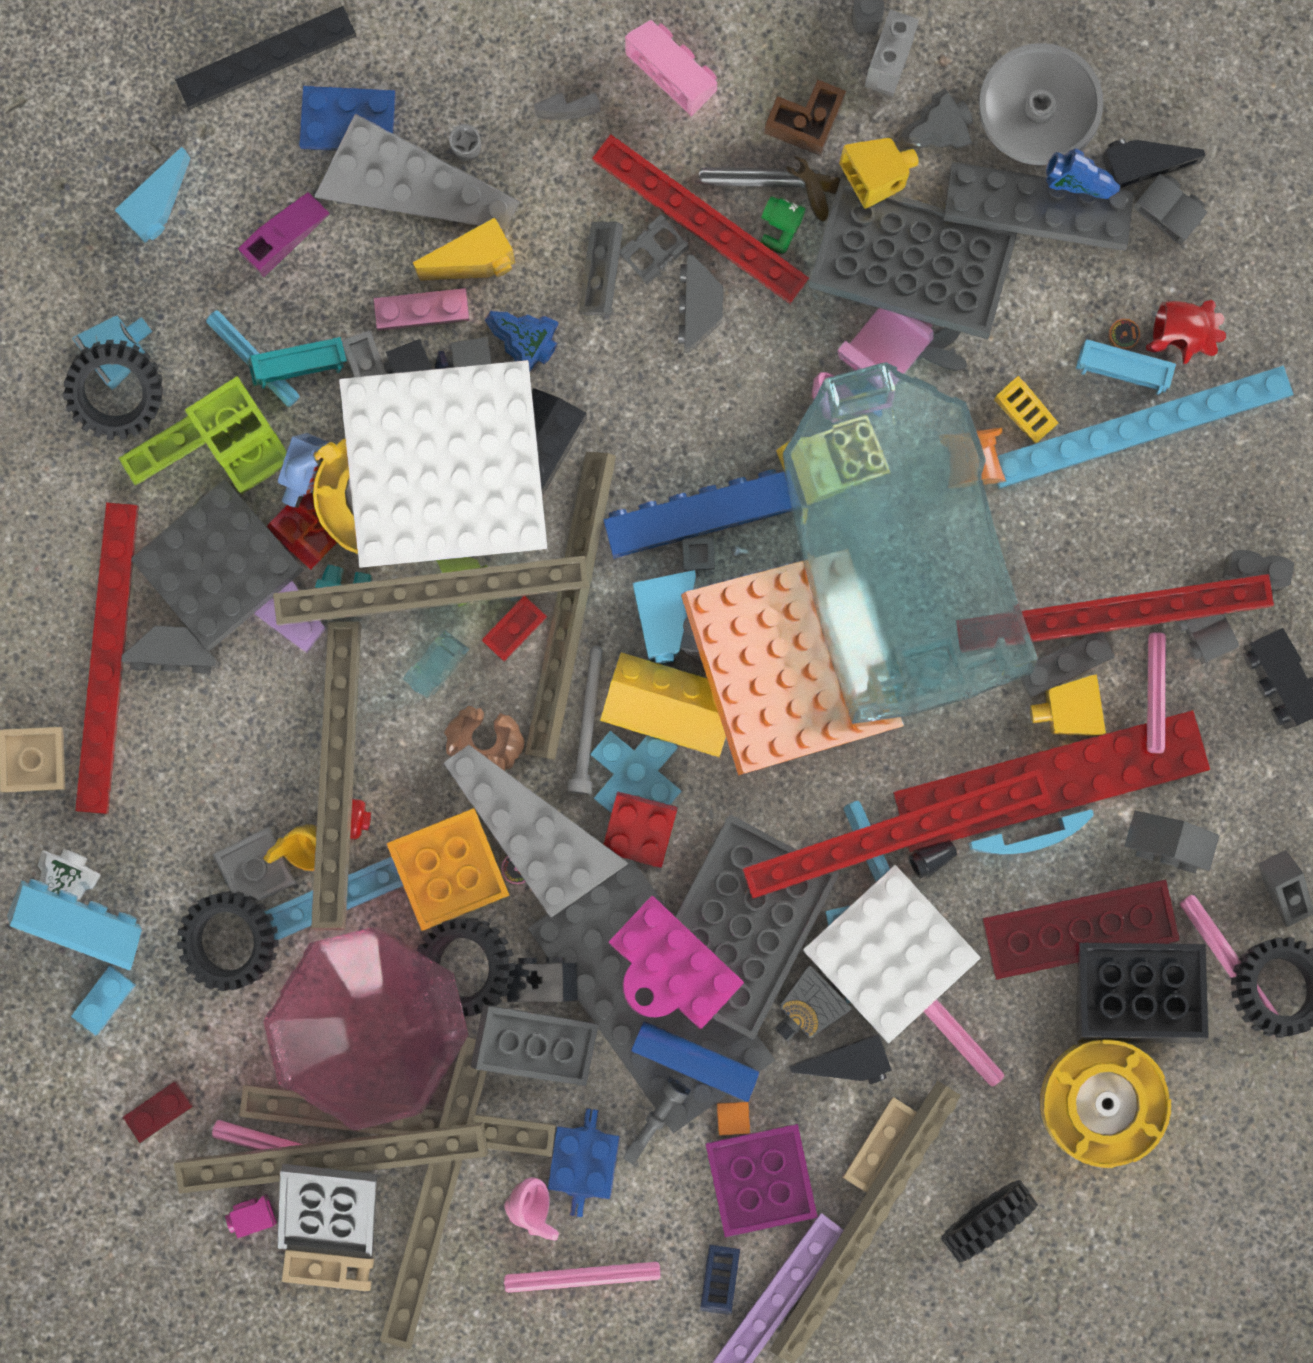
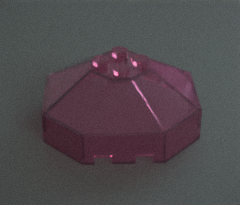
[263,927,469,1131]

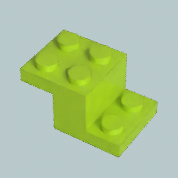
[185,376,287,495]

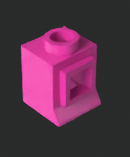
[225,1194,277,1239]

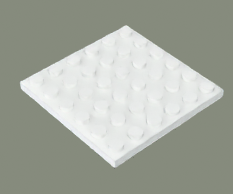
[339,360,547,568]

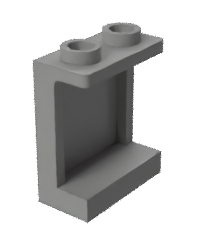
[864,9,919,97]

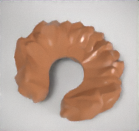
[444,706,524,771]

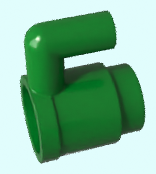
[760,196,806,254]

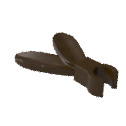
[786,156,840,222]

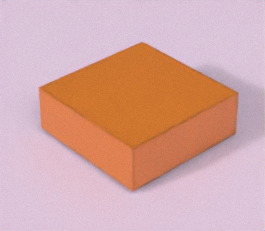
[717,1101,750,1135]

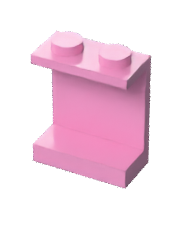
[838,308,934,395]

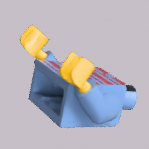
[278,433,346,508]

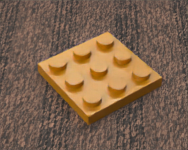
[386,808,510,931]

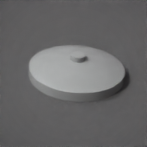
[979,43,1103,165]

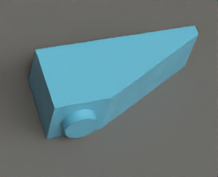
[115,147,191,243]

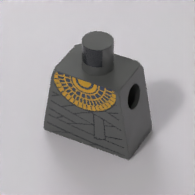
[774,965,852,1042]

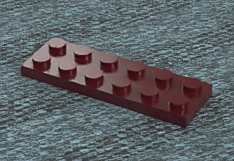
[981,879,1180,980]

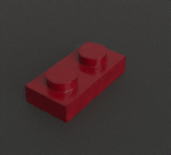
[122,1081,194,1143]

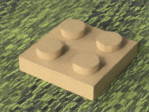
[0,727,65,793]

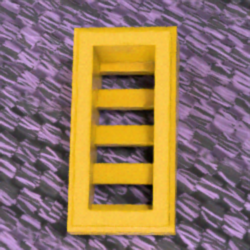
[994,376,1058,444]

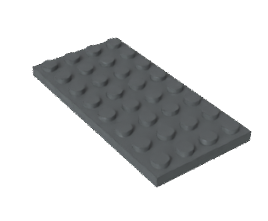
[528,858,775,1134]

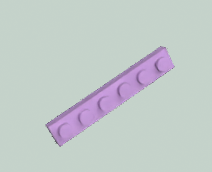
[712,1212,844,1363]

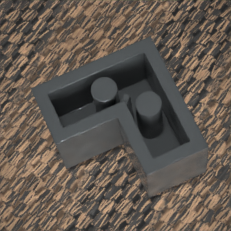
[1125,810,1220,874]

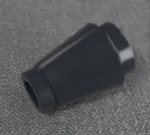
[908,840,957,879]

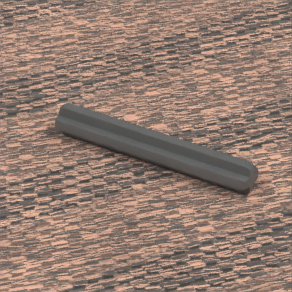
[699,167,821,187]

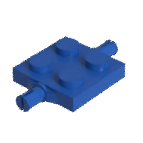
[548,1108,620,1217]

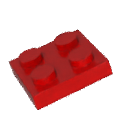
[603,791,678,868]

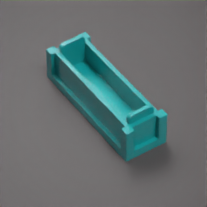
[248,337,347,389]

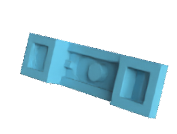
[968,809,1094,855]

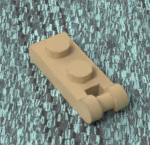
[282,1249,374,1291]

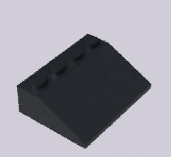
[1076,943,1209,1044]

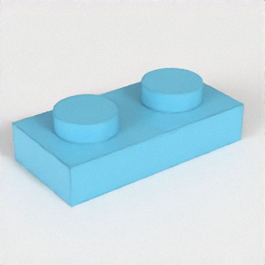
[71,966,136,1035]

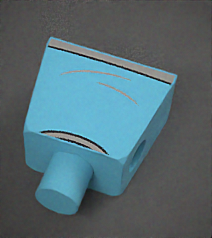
[72,316,153,390]

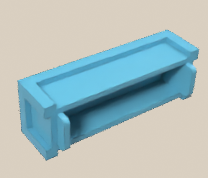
[1076,339,1176,395]

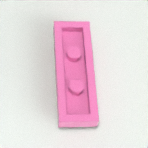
[374,288,470,331]

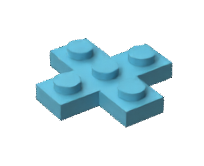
[590,731,682,813]

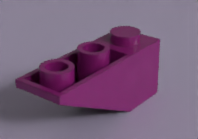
[238,192,330,278]

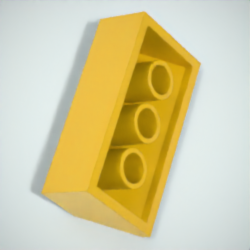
[600,652,726,758]

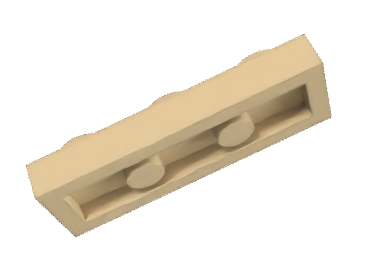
[843,1097,917,1193]

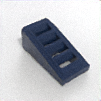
[700,1244,740,1315]

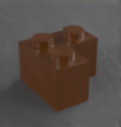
[764,79,846,156]

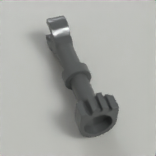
[623,1076,691,1165]

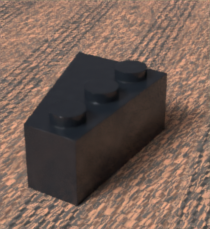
[1243,628,1313,730]

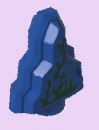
[1046,148,1120,199]
[485,311,559,372]

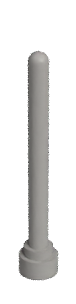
[567,646,603,795]

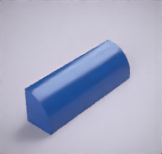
[631,1021,759,1102]

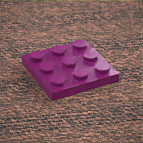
[705,1124,818,1237]

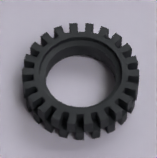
[63,339,163,440]
[177,891,279,991]
[414,918,515,1017]
[1231,937,1313,1038]
[941,1180,1038,1263]

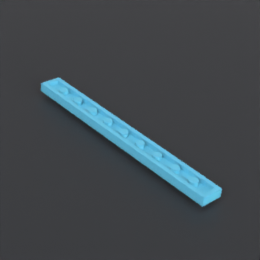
[997,365,1294,489]

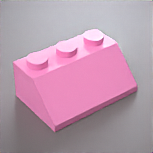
[625,20,717,117]

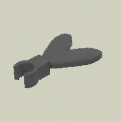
[916,327,967,371]

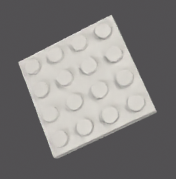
[803,865,981,1043]

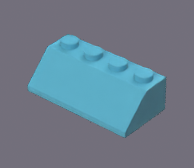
[7,879,142,970]

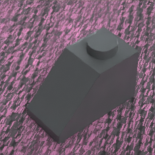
[1258,850,1313,927]

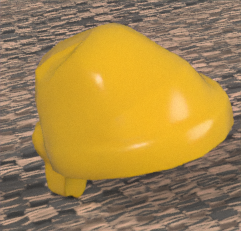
[263,824,317,871]

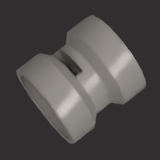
[449,124,481,162]

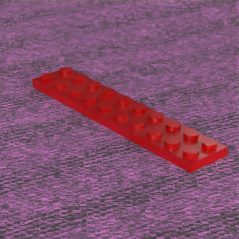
[893,710,1210,852]

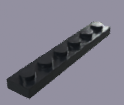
[175,6,356,110]

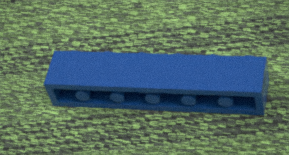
[603,469,794,559]

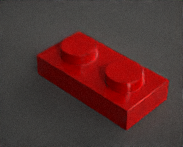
[482,596,547,662]

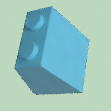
[633,570,696,665]

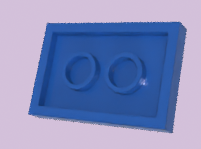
[300,86,396,151]

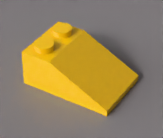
[413,218,516,281]

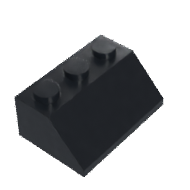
[531,388,587,497]

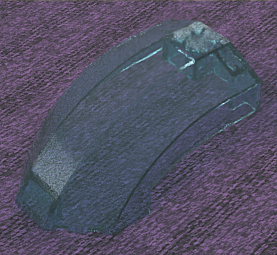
[783,362,1038,724]

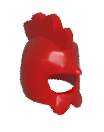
[1146,300,1226,364]

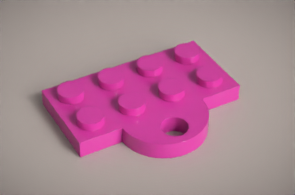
[608,896,744,1029]

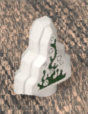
[38,849,101,901]

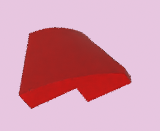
[266,493,337,570]

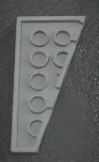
[314,114,520,230]
[443,745,629,917]

